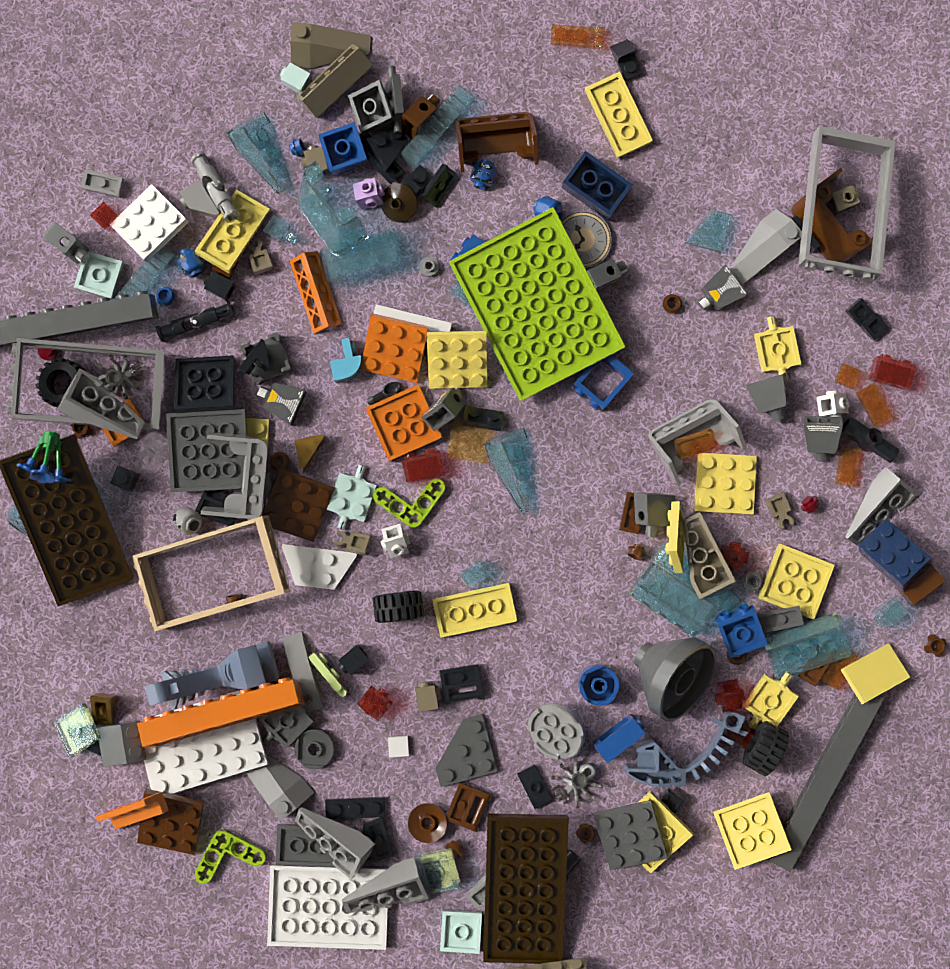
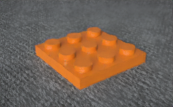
[360,313,429,383]
[365,384,442,462]

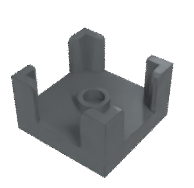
[240,332,293,385]

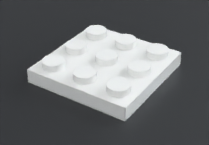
[110,184,189,262]

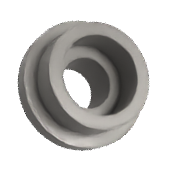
[419,257,439,276]
[742,572,762,591]

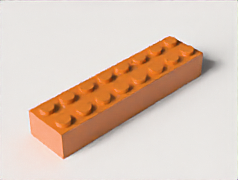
[137,677,305,747]

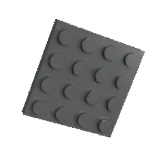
[166,409,247,492]

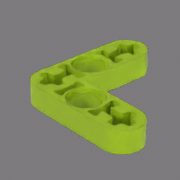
[373,478,445,528]
[194,829,266,884]

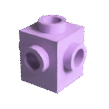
[353,178,385,210]

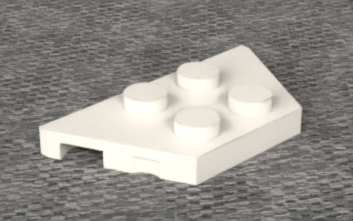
[282,544,357,590]

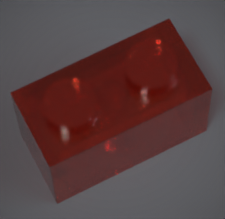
[868,354,916,390]
[401,448,445,483]

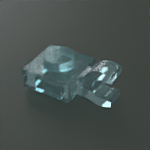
[263,215,300,246]

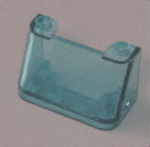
[298,161,369,256]

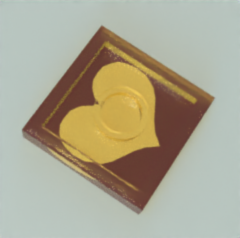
[447,419,490,464]

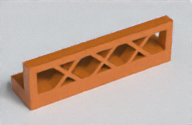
[290,251,342,334]
[96,792,169,829]

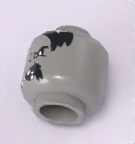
[173,507,202,535]

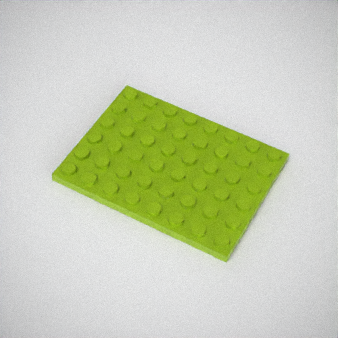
[449,207,625,402]

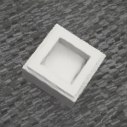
[388,736,409,757]

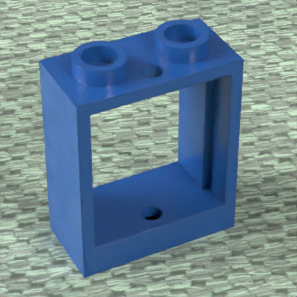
[573,355,634,411]
[592,714,645,763]

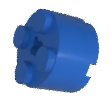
[578,664,619,706]

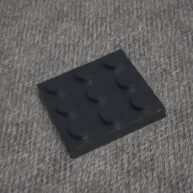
[174,355,235,413]

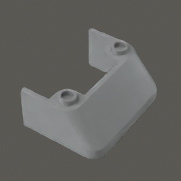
[648,399,747,486]
[201,432,268,519]

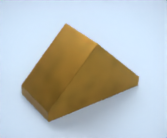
[294,434,326,470]
[90,693,117,725]

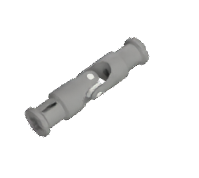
[191,152,240,223]

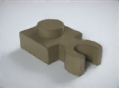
[247,238,273,275]
[765,492,794,529]
[334,531,371,556]

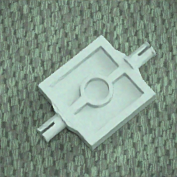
[327,465,377,530]

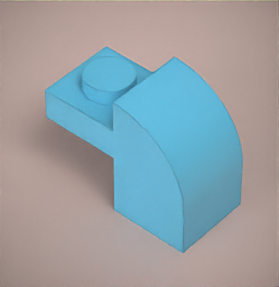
[330,338,362,383]

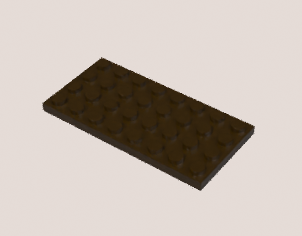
[0,433,133,607]
[483,813,569,964]

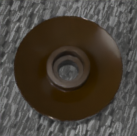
[381,183,418,222]

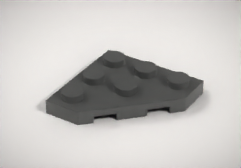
[436,714,498,787]

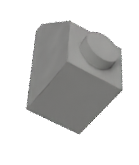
[180,180,220,218]

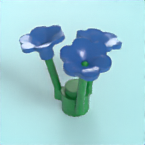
[17,431,72,483]

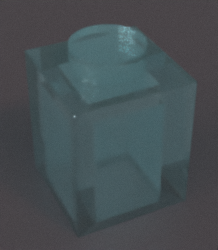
[459,560,490,589]
[873,597,908,628]

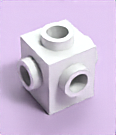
[817,390,849,417]
[381,524,410,558]

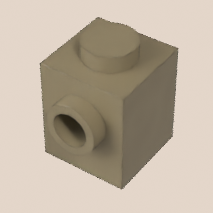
[301,146,329,178]
[829,185,860,215]
[415,681,441,712]

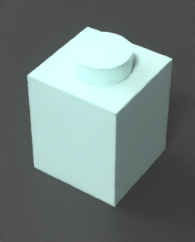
[280,63,312,94]

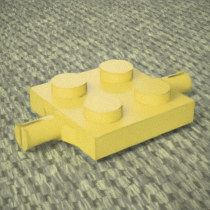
[754,316,801,381]
[743,671,799,730]

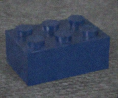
[561,151,633,221]
[858,519,932,592]

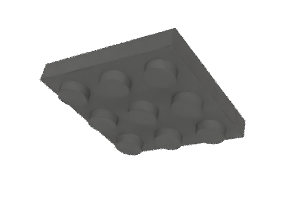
[594,800,668,871]

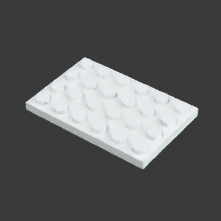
[140,689,269,794]
[267,864,388,950]

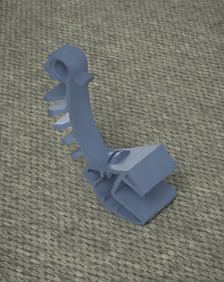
[145,641,280,710]
[623,711,748,788]

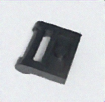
[439,664,484,705]

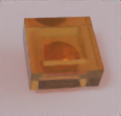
[834,363,861,389]

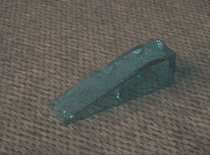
[226,112,292,194]
[484,428,536,514]

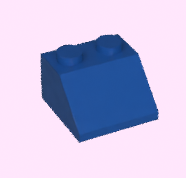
[318,122,367,176]

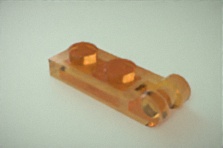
[550,24,605,49]

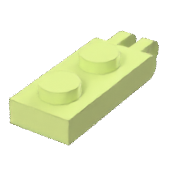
[308,652,348,697]

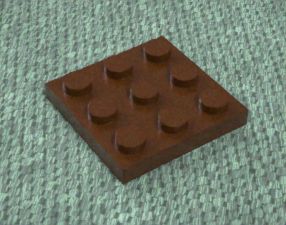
[260,467,335,542]
[137,789,204,855]

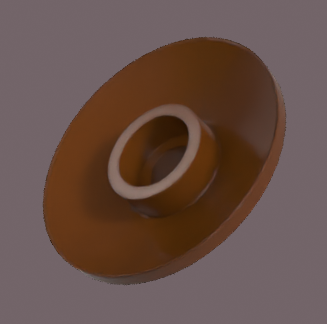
[408,803,447,843]

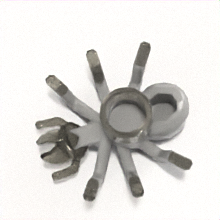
[95,355,146,399]
[551,755,603,808]

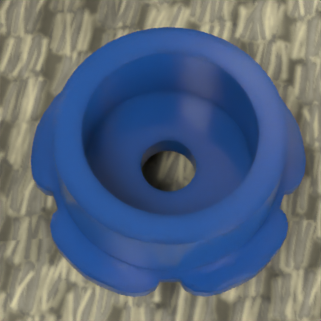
[289,138,306,157]
[156,287,175,306]

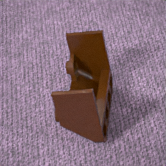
[455,112,539,172]
[792,168,888,263]

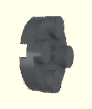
[294,729,334,769]

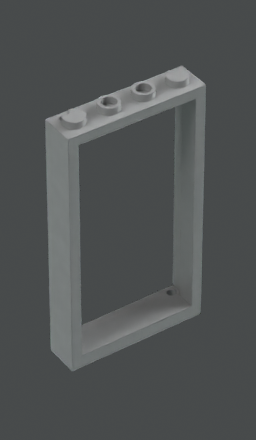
[798,126,895,281]
[7,338,164,431]

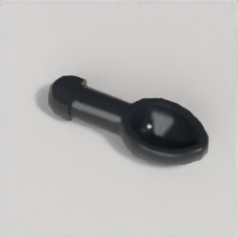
[367,382,402,405]

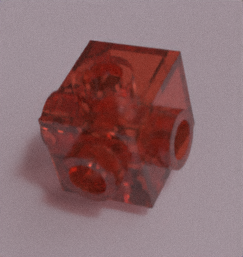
[720,542,749,571]
[715,679,745,712]
[357,685,393,721]

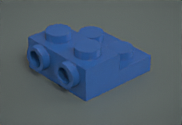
[715,604,768,658]

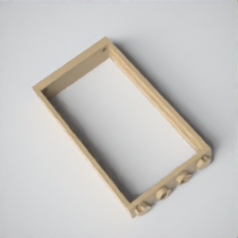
[133,515,291,631]

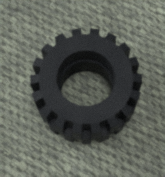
[35,358,86,408]
[372,590,424,623]
[743,721,789,776]

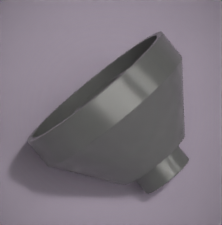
[634,637,716,722]

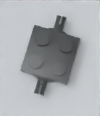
[384,66,404,133]
[259,694,315,748]

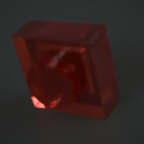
[90,202,118,230]
[728,724,755,748]

